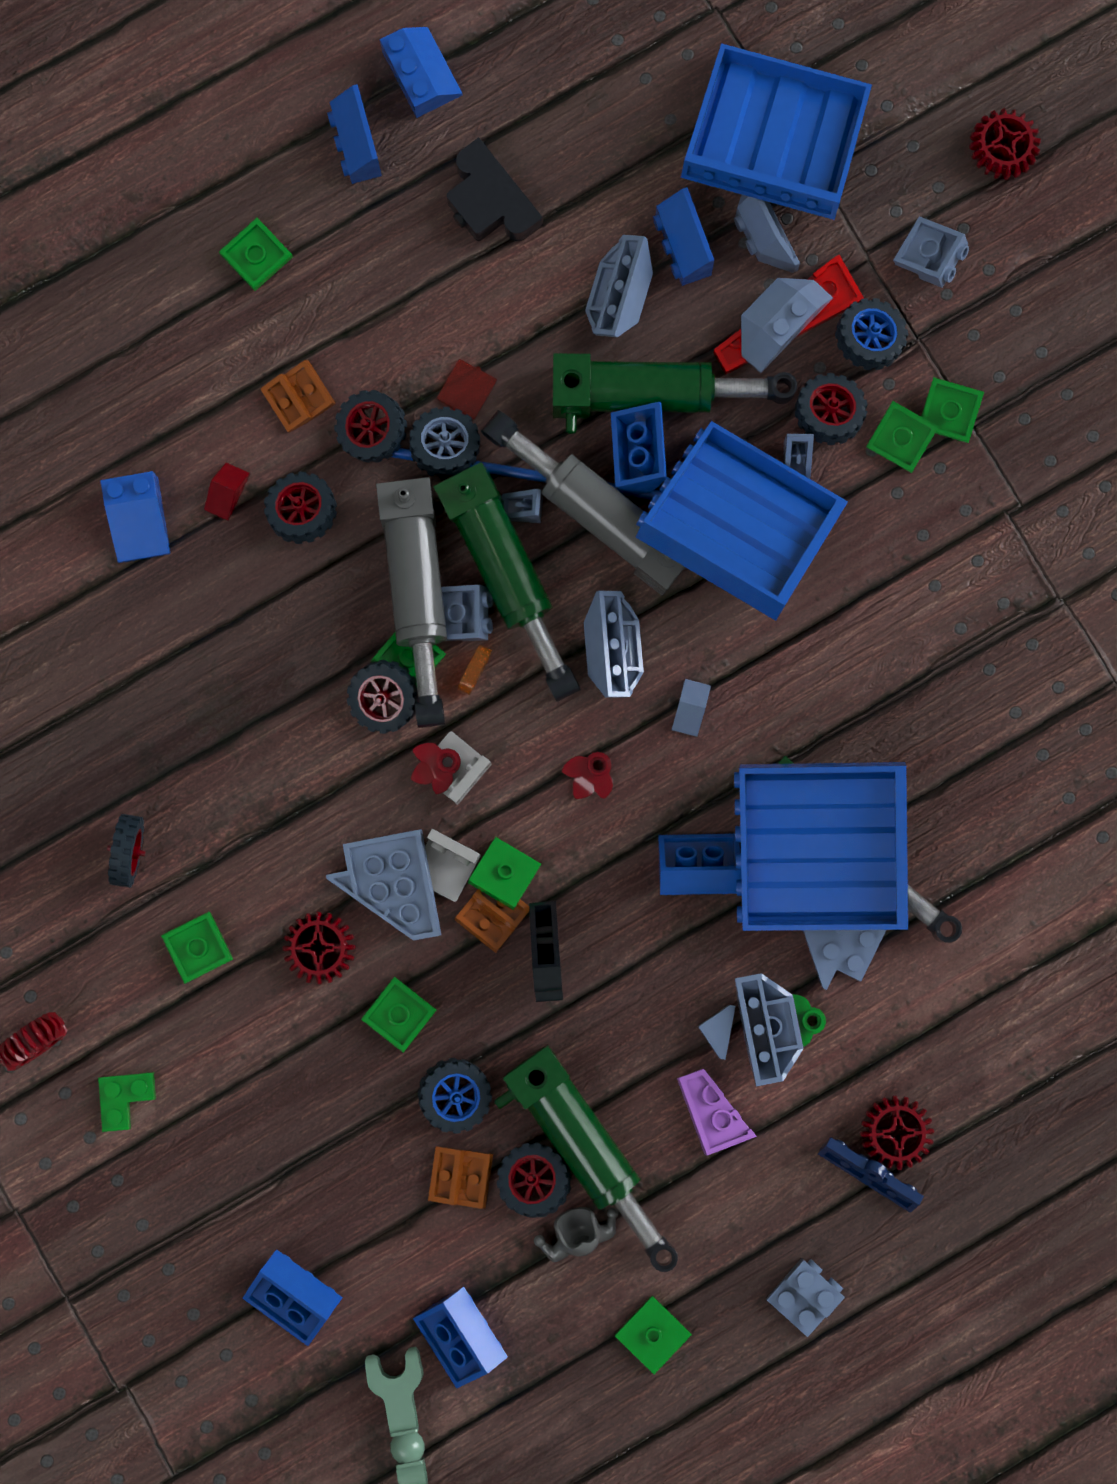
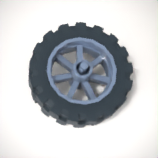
[410,407,480,479]

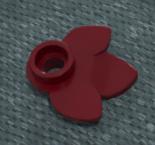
[411,743,461,795]
[562,752,613,799]

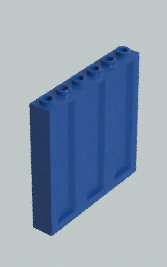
[681,43,872,220]
[636,421,848,621]
[734,762,908,931]

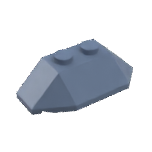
[734,195,800,273]
[585,235,653,337]
[741,278,833,374]
[584,591,644,698]
[735,973,803,1086]

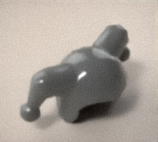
[533,1207,618,1262]

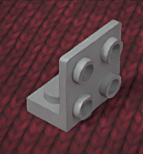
[431,731,492,805]
[425,829,481,902]

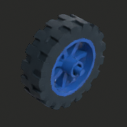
[835,298,908,370]
[417,1058,492,1133]

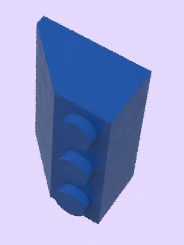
[379,27,463,118]
[327,84,382,184]
[653,187,714,286]
[611,402,667,497]
[658,834,742,895]
[242,1249,343,1346]
[413,1287,508,1389]

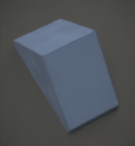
[784,434,814,479]
[502,489,543,523]
[672,679,711,737]
[697,1005,735,1060]

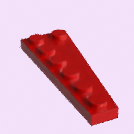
[713,255,864,374]

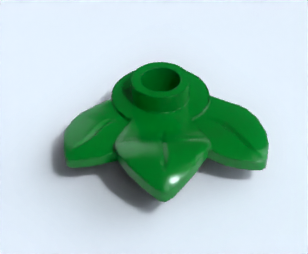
[792,994,826,1047]

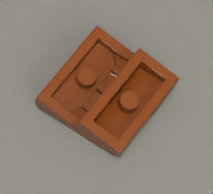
[260,360,336,433]
[454,889,529,953]
[428,1146,493,1209]

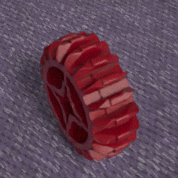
[969,108,1041,180]
[283,912,356,985]
[0,1012,68,1071]
[860,1095,934,1170]

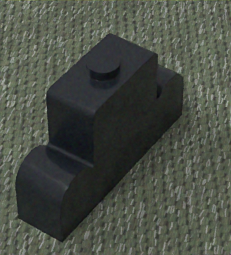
[447,137,543,241]
[529,901,563,1002]

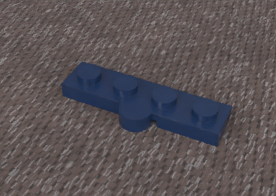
[818,1138,924,1212]

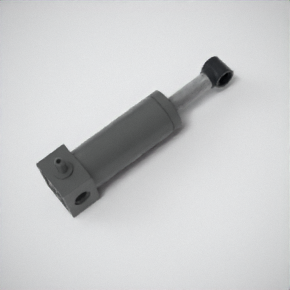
[481,410,685,596]
[376,477,447,728]

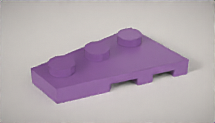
[677,1069,757,1156]

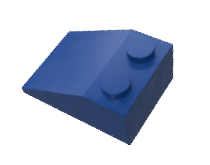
[100,471,171,563]

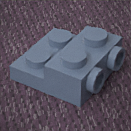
[893,216,969,288]
[441,585,493,641]
[766,1258,845,1337]

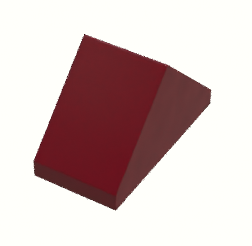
[204,463,250,521]

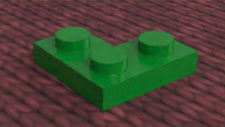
[98,1072,156,1132]

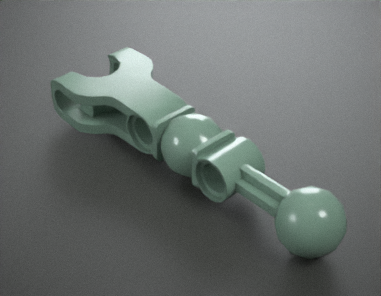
[365,1346,428,1484]

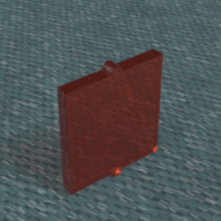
[437,359,497,420]

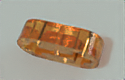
[458,645,492,695]

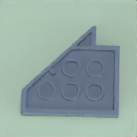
[326,829,441,941]
[803,930,886,990]

